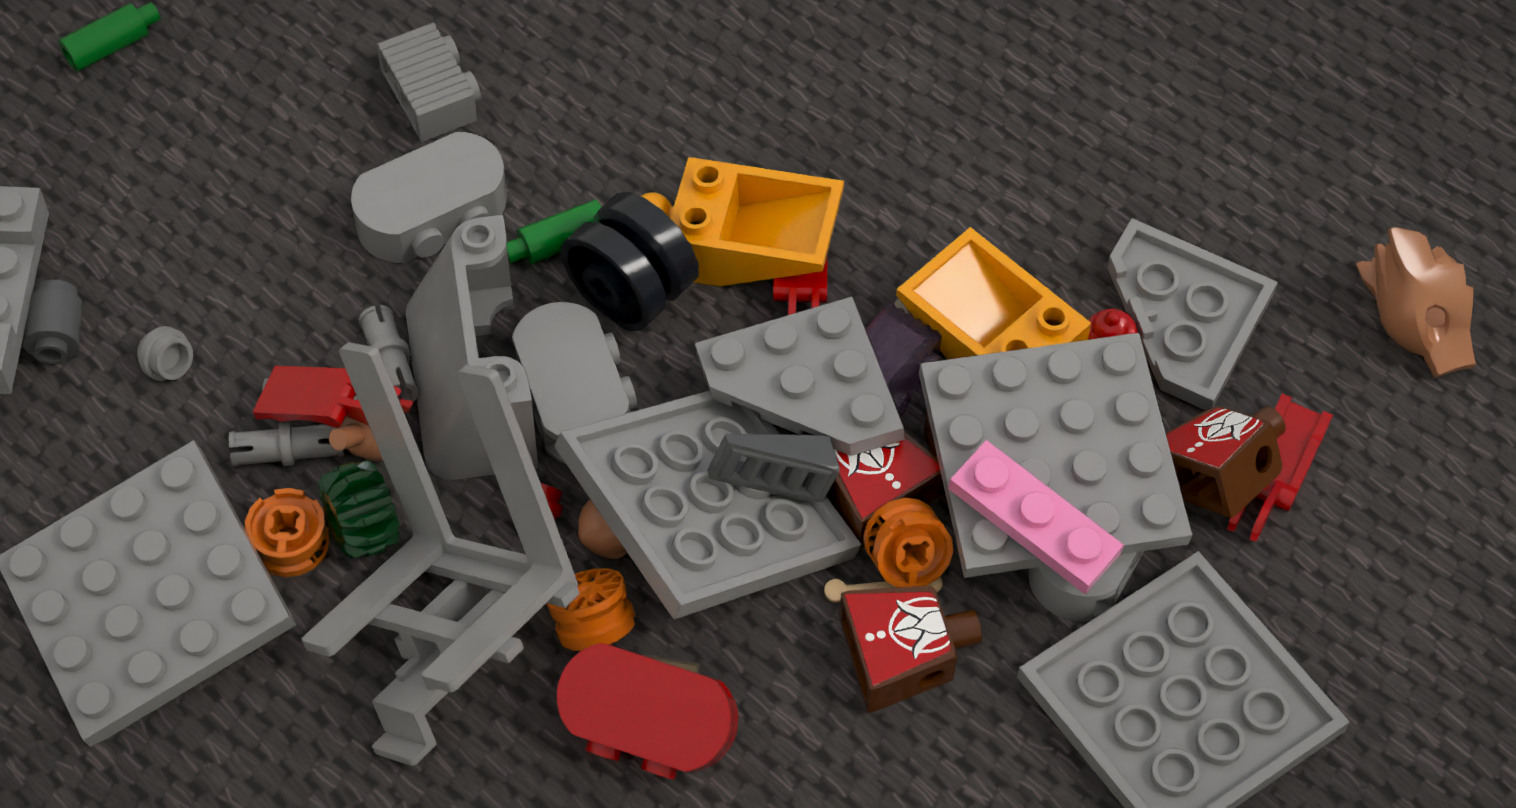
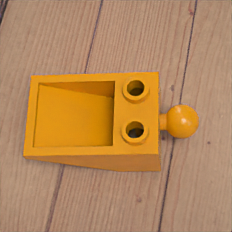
[641,157,844,286]
[896,227,1091,360]

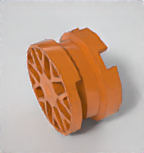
[245,488,330,577]
[863,498,953,588]
[546,568,636,651]

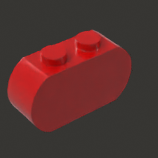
[557,643,738,780]

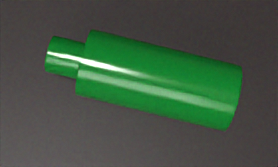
[58,2,161,73]
[507,199,601,265]

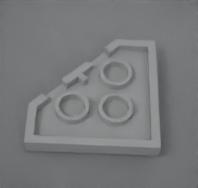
[1107,218,1278,410]
[695,297,905,456]

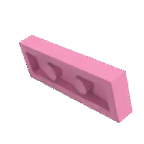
[948,440,1124,595]

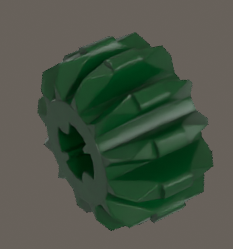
[319,460,400,559]

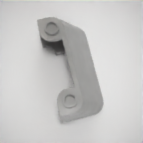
[406,215,539,480]

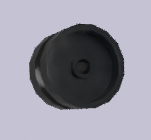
[561,192,699,331]

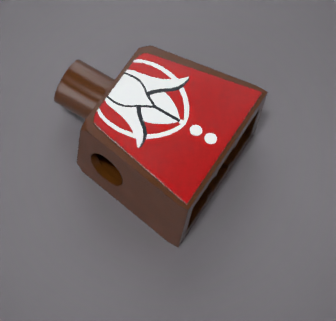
[1166,406,1286,518]
[827,431,944,547]
[839,586,982,713]

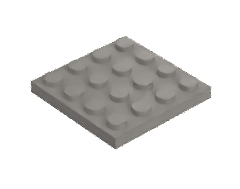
[919,333,1192,578]
[554,391,862,619]
[0,440,296,747]
[1017,551,1350,808]

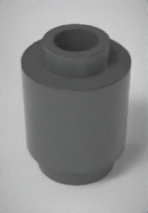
[23,280,83,364]

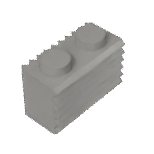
[376,22,481,142]

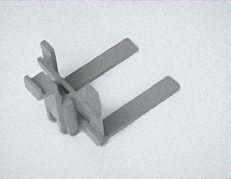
[301,342,580,766]

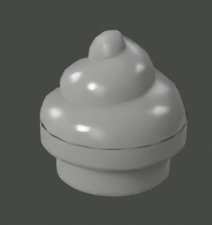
[137,326,193,381]

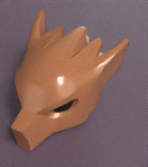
[1356,227,1476,378]

